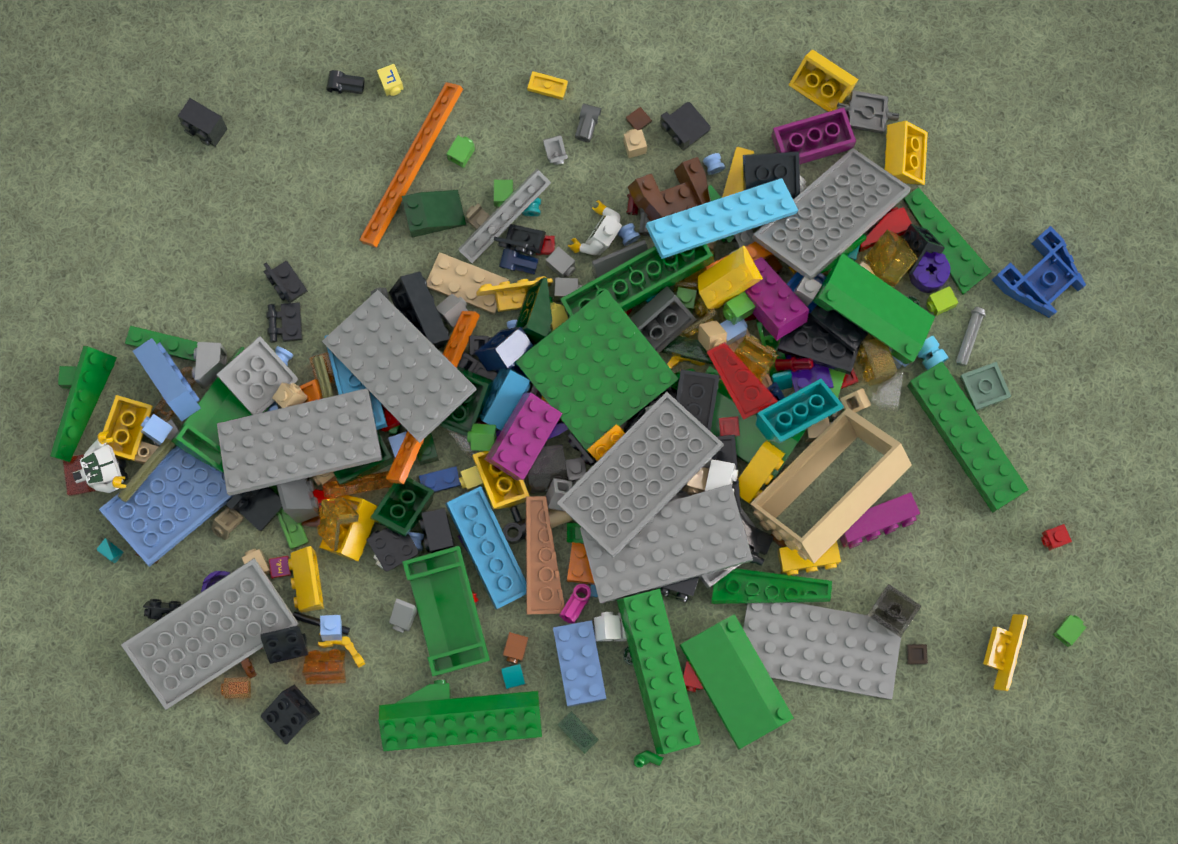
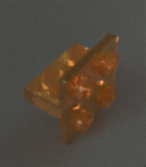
[302,649,346,684]

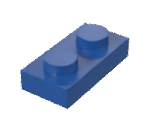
[419,466,461,493]

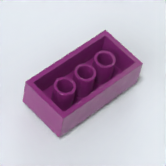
[771,108,856,164]
[742,257,809,341]
[485,393,562,480]
[839,492,920,549]

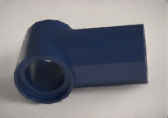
[499,249,539,275]

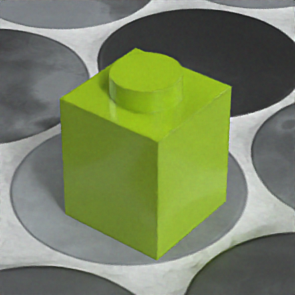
[926,286,959,316]

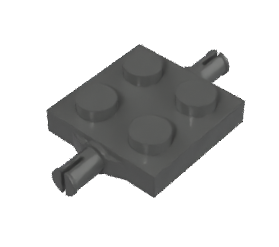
[837,90,899,134]

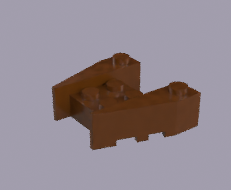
[628,157,710,221]

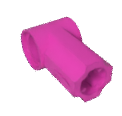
[559,584,591,624]

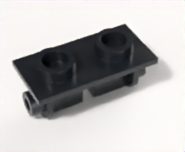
[143,599,182,620]

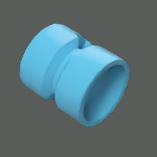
[917,336,949,370]

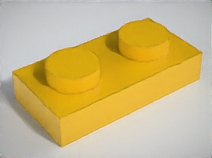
[527,71,568,100]

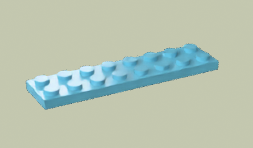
[646,178,798,259]

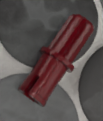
[775,357,814,372]

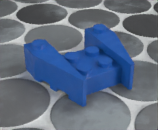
[992,226,1086,318]

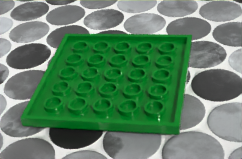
[515,289,679,452]

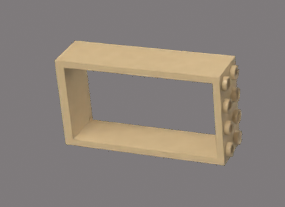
[751,408,912,563]

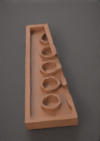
[526,496,565,614]

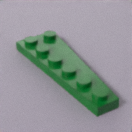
[904,187,992,295]
[50,346,117,462]
[711,568,832,604]

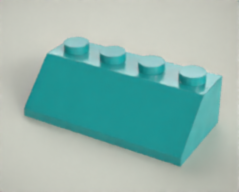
[756,379,844,443]

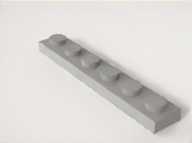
[458,169,551,263]

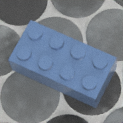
[133,338,201,421]
[553,620,606,707]

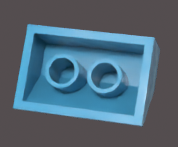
[480,368,530,431]

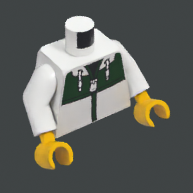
[568,200,622,255]
[73,431,126,493]

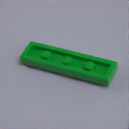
[125,325,198,362]

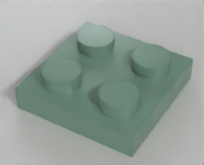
[960,362,1011,411]

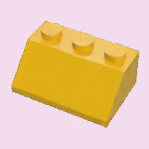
[789,50,859,112]
[884,121,928,185]
[698,246,763,309]
[103,395,153,461]
[472,451,529,509]
[319,494,378,561]
[288,546,324,613]

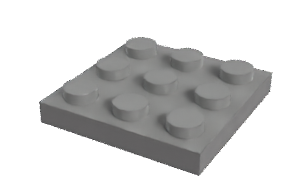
[216,336,299,415]

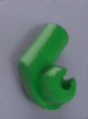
[634,750,664,768]

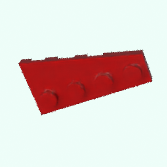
[707,342,778,420]

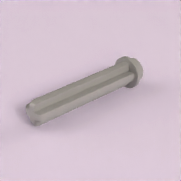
[956,307,986,366]

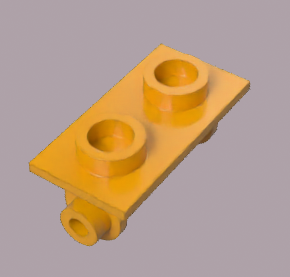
[587,424,625,461]

